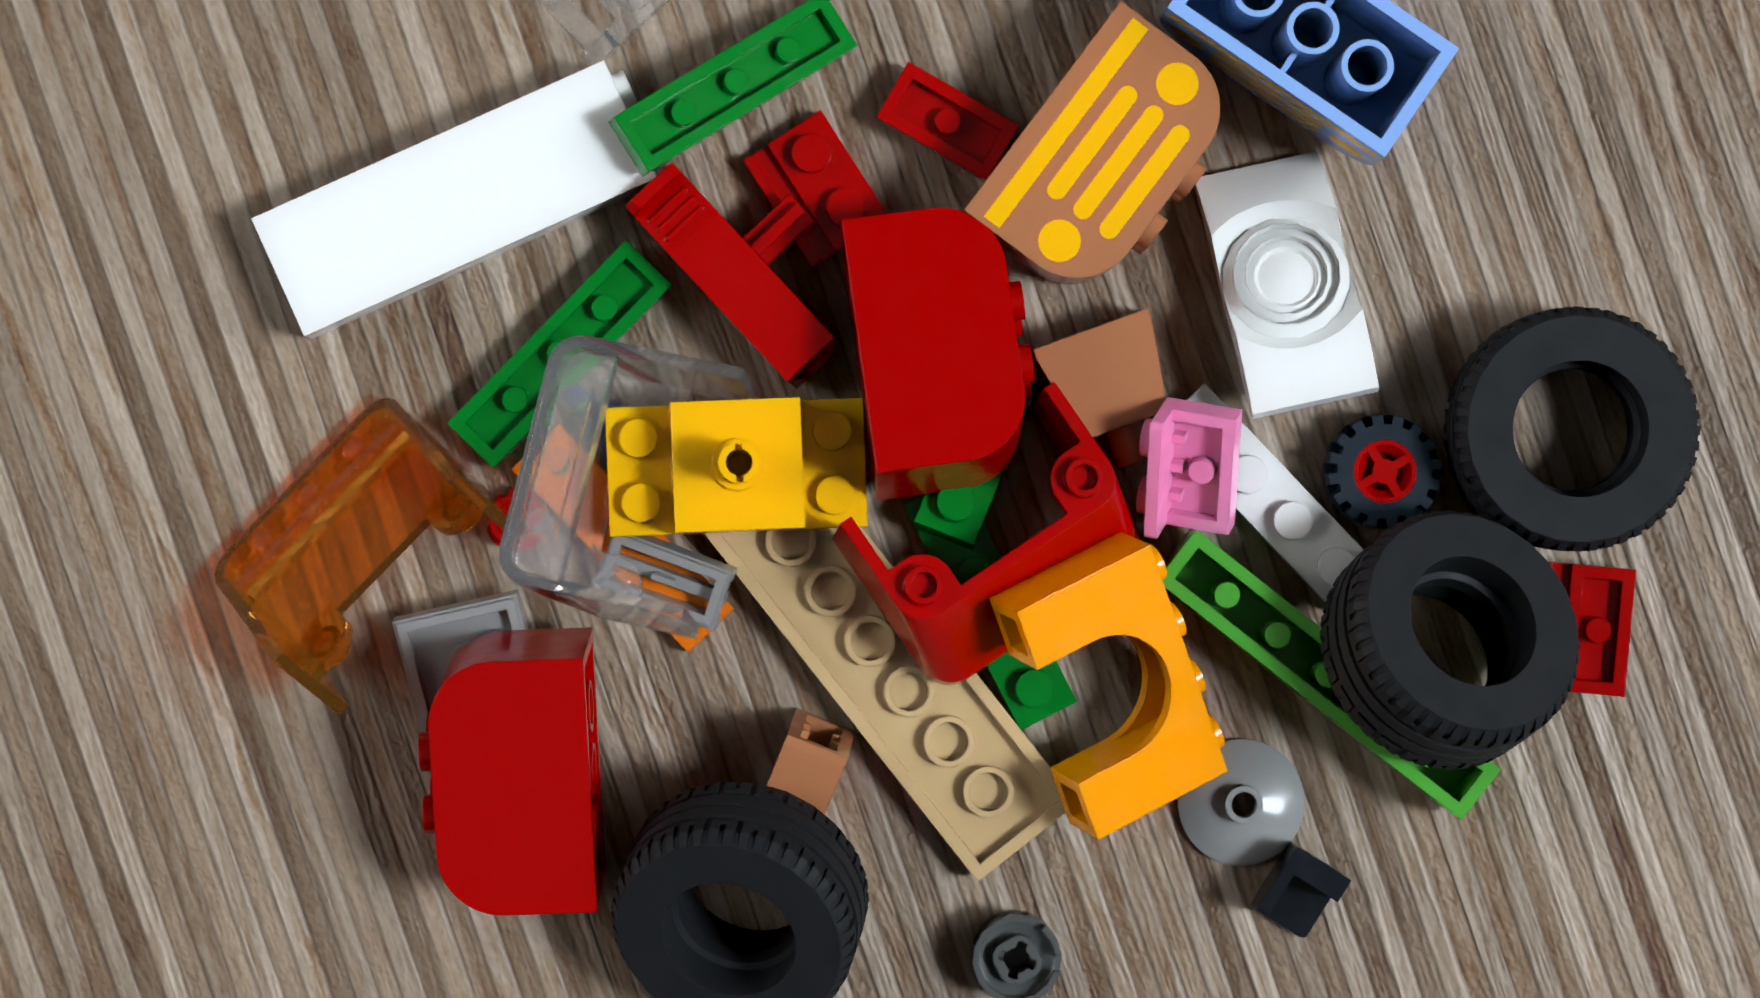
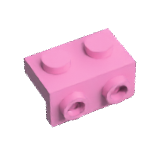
[1136,397,1242,539]

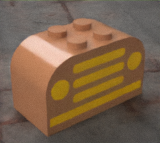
[964,1,1220,285]

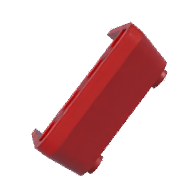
[832,382,1140,685]

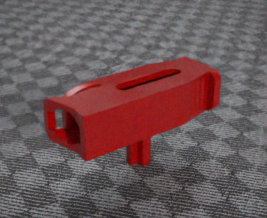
[625,163,843,389]

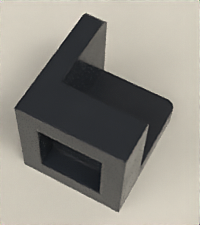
[1250,842,1351,938]

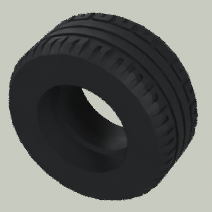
[1444,306,1701,552]
[1320,510,1580,770]
[611,782,869,998]

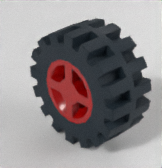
[1322,414,1442,529]

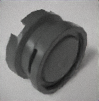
[971,910,1062,998]

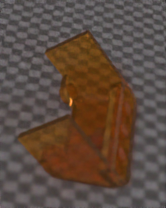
[215,398,522,715]

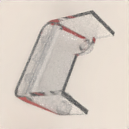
[499,336,757,639]

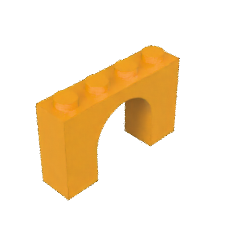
[989,532,1228,840]

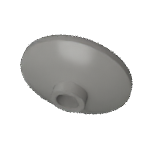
[1177,739,1305,866]

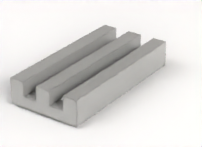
[595,536,737,631]

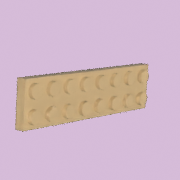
[705,527,1066,881]

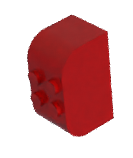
[841,207,1035,501]
[418,627,606,916]

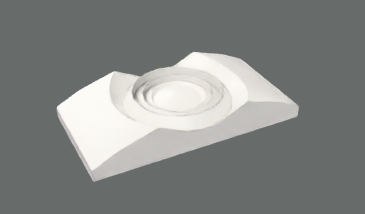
[1194,151,1379,419]

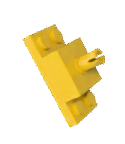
[605,397,868,537]

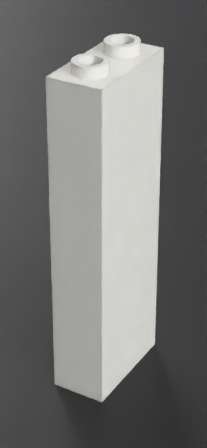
[251,60,657,338]

